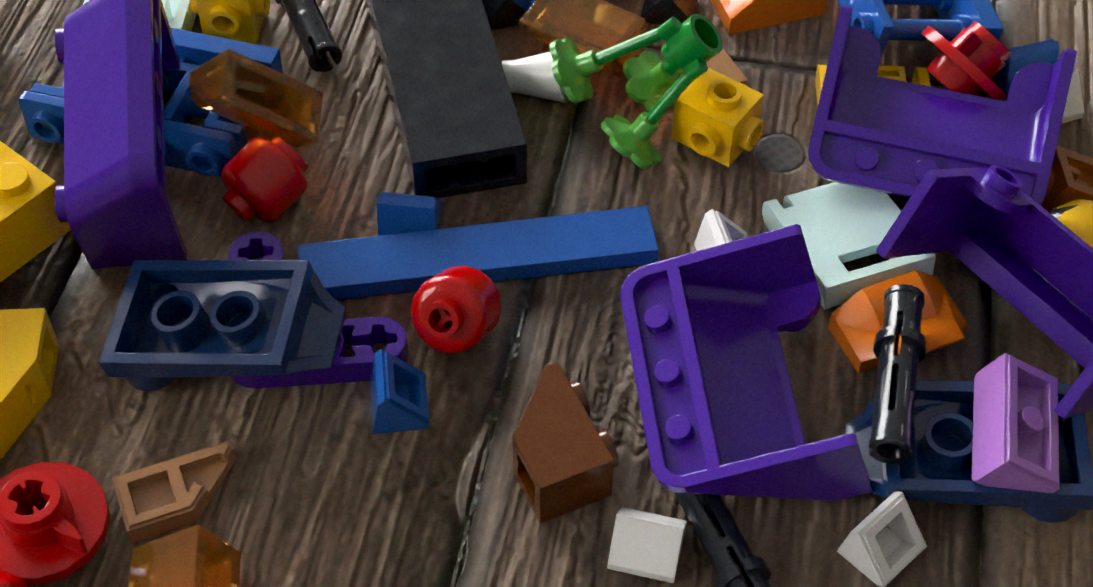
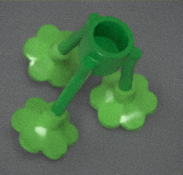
[549,14,723,169]

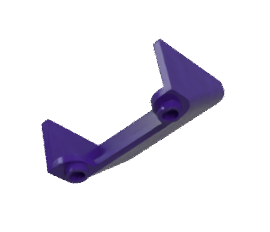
[808,6,1077,205]
[620,224,873,501]

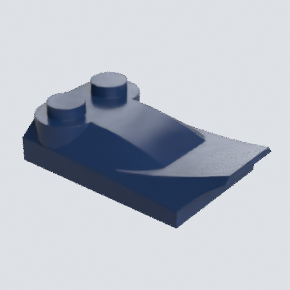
[99,260,346,391]
[846,380,1093,523]

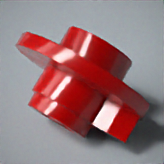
[921,21,1012,101]
[0,462,111,585]

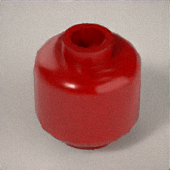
[221,136,308,223]
[411,266,502,354]

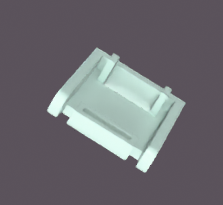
[762,182,936,310]

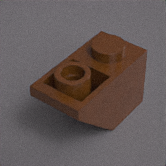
[512,361,619,524]

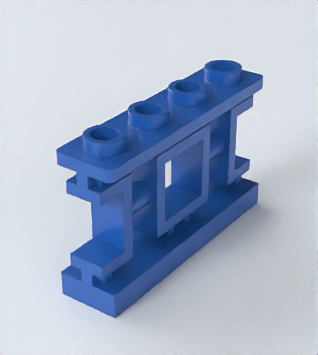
[18,27,286,177]

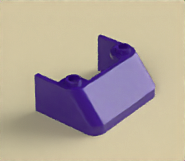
[55,0,187,269]
[876,165,1093,419]

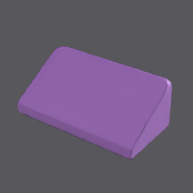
[972,353,1059,494]

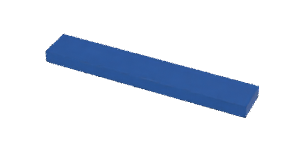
[297,206,659,300]

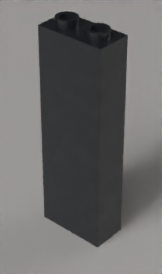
[365,0,527,198]

